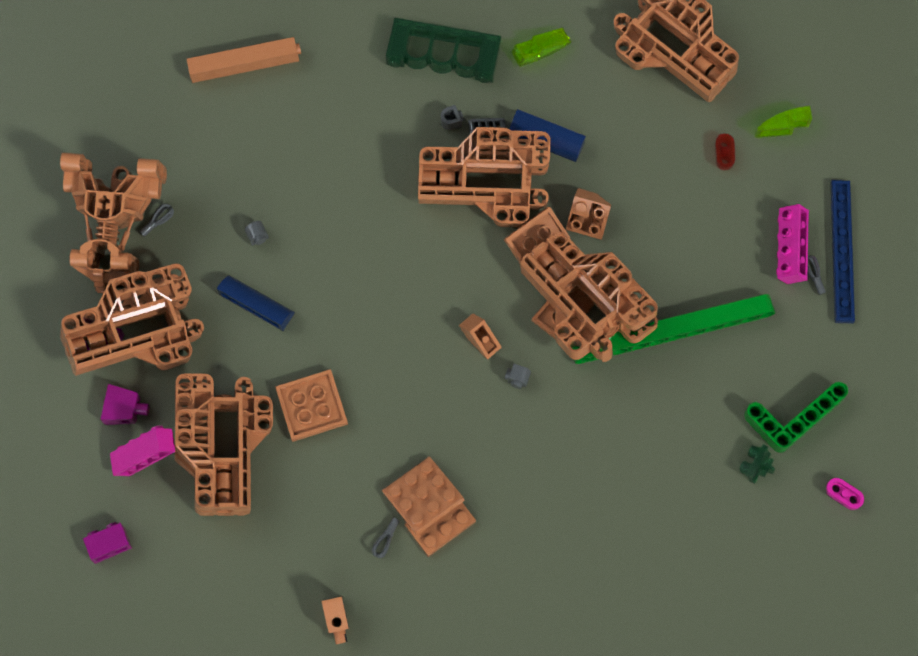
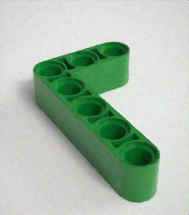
[744,382,848,453]

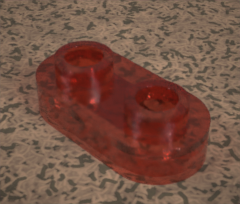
[715,133,735,170]

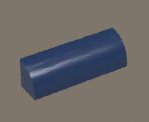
[509,109,586,162]
[216,275,295,331]

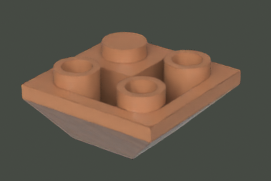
[566,188,611,240]

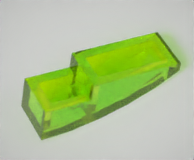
[511,28,571,67]
[755,106,812,138]

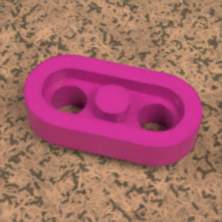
[826,478,864,510]

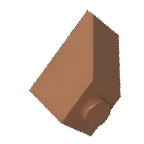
[459,314,502,359]

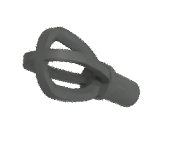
[139,203,174,237]
[807,255,826,295]
[372,518,400,558]

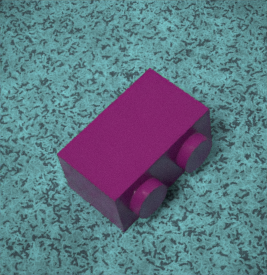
[83,522,132,564]

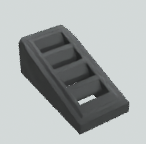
[468,118,506,138]

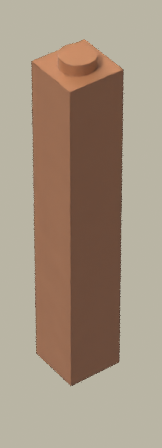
[187,37,301,83]

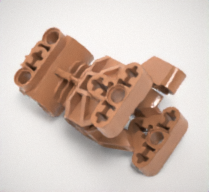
[60,153,167,293]

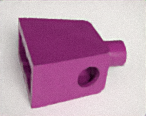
[101,384,150,425]

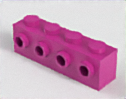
[776,204,809,284]
[110,426,175,476]

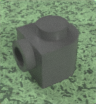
[441,105,464,130]
[245,221,269,246]
[504,364,531,389]

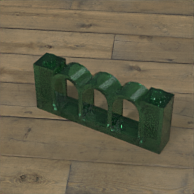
[386,18,501,83]

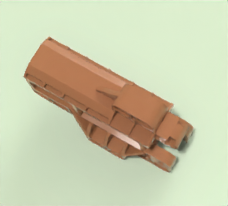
[614,0,739,102]
[418,127,550,227]
[520,232,658,362]
[60,264,204,376]
[175,373,273,516]

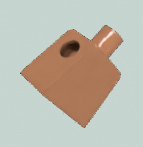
[322,596,349,644]

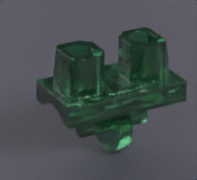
[739,444,775,484]

